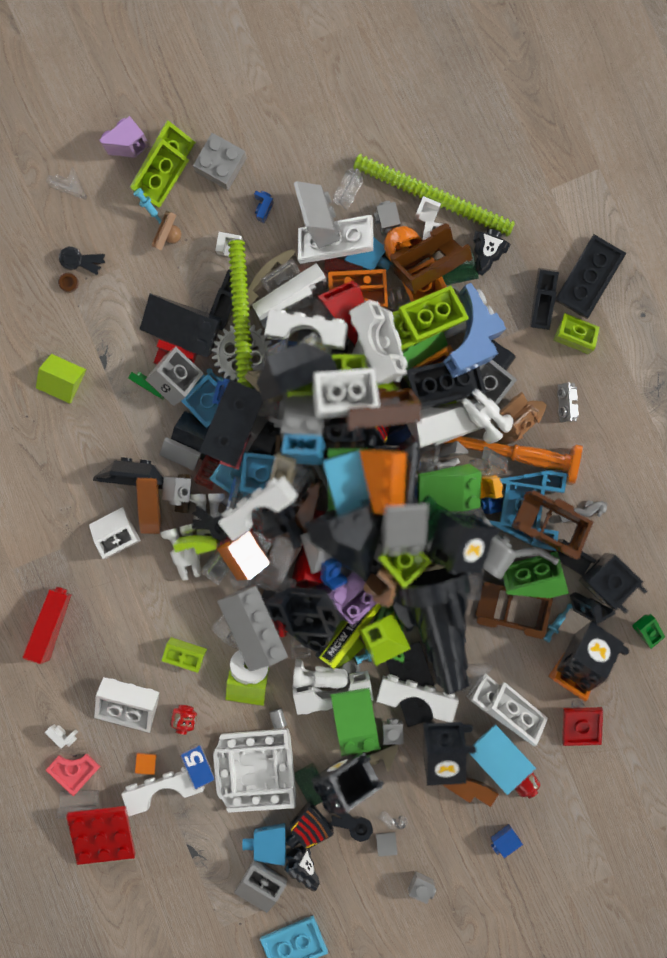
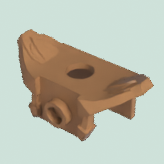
[497,392,547,445]
[363,565,398,607]

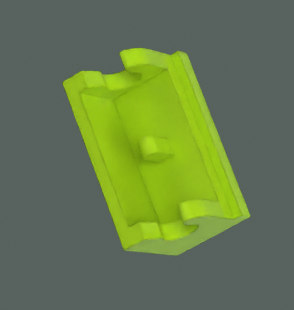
[161,637,207,673]

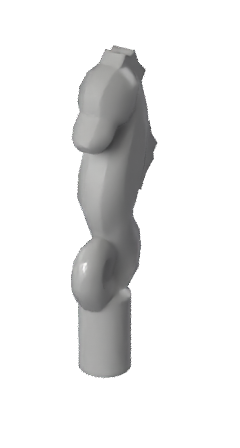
[560,500,607,523]

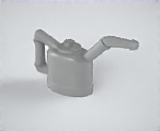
[483,518,559,579]

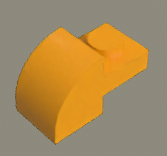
[481,475,503,498]

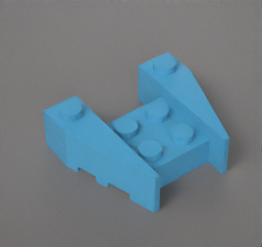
[490,471,567,550]

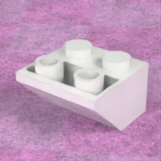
[89,507,141,559]

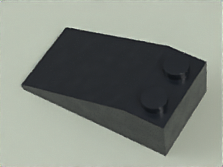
[139,293,222,357]
[400,362,486,410]

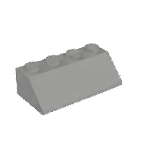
[217,584,288,671]

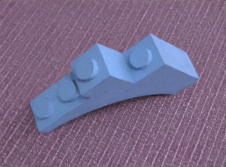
[444,283,506,378]

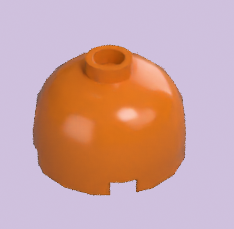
[383,226,422,261]

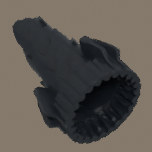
[392,567,471,694]

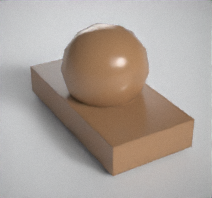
[151,211,182,251]

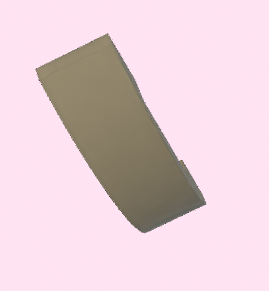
[247,249,296,313]

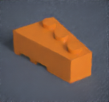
[328,269,388,309]
[359,449,406,514]

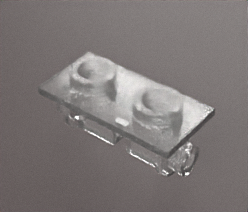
[333,168,364,210]

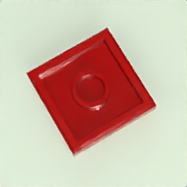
[562,707,603,746]

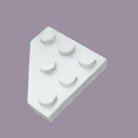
[352,306,407,382]

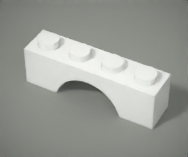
[349,300,407,384]
[265,309,348,351]
[218,476,298,541]
[292,671,374,715]
[377,674,459,722]
[122,766,205,816]

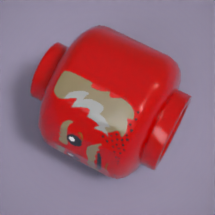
[170,705,197,735]
[515,772,540,799]

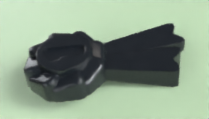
[58,246,105,275]
[276,505,304,550]
[192,506,229,540]
[330,812,373,842]

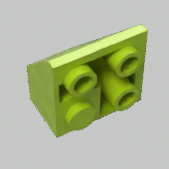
[358,613,411,666]

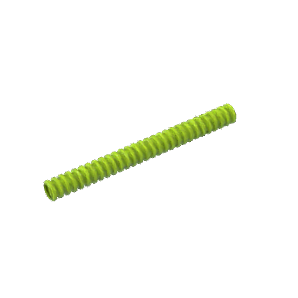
[353,153,515,237]
[228,240,255,389]

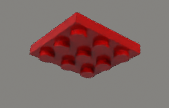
[66,806,136,865]

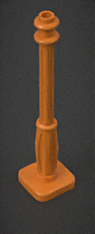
[430,436,583,485]

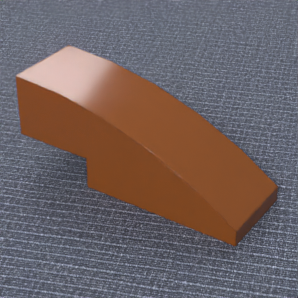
[137,478,161,534]
[442,777,499,807]

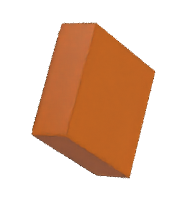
[135,753,157,775]

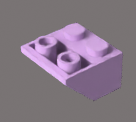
[99,116,150,158]
[328,572,377,626]

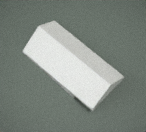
[252,263,328,329]
[406,397,484,448]
[466,673,548,747]

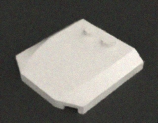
[213,728,296,813]

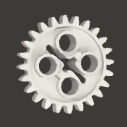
[212,324,274,381]

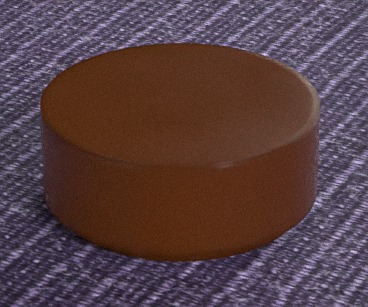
[58,273,79,293]

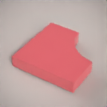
[45,754,101,797]

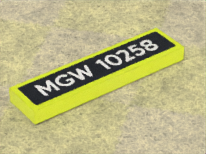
[319,603,382,669]

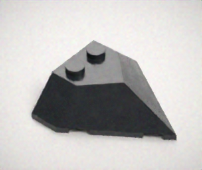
[305,498,384,581]
[264,587,341,660]

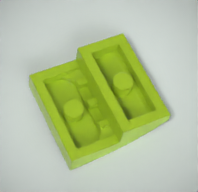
[173,535,220,555]

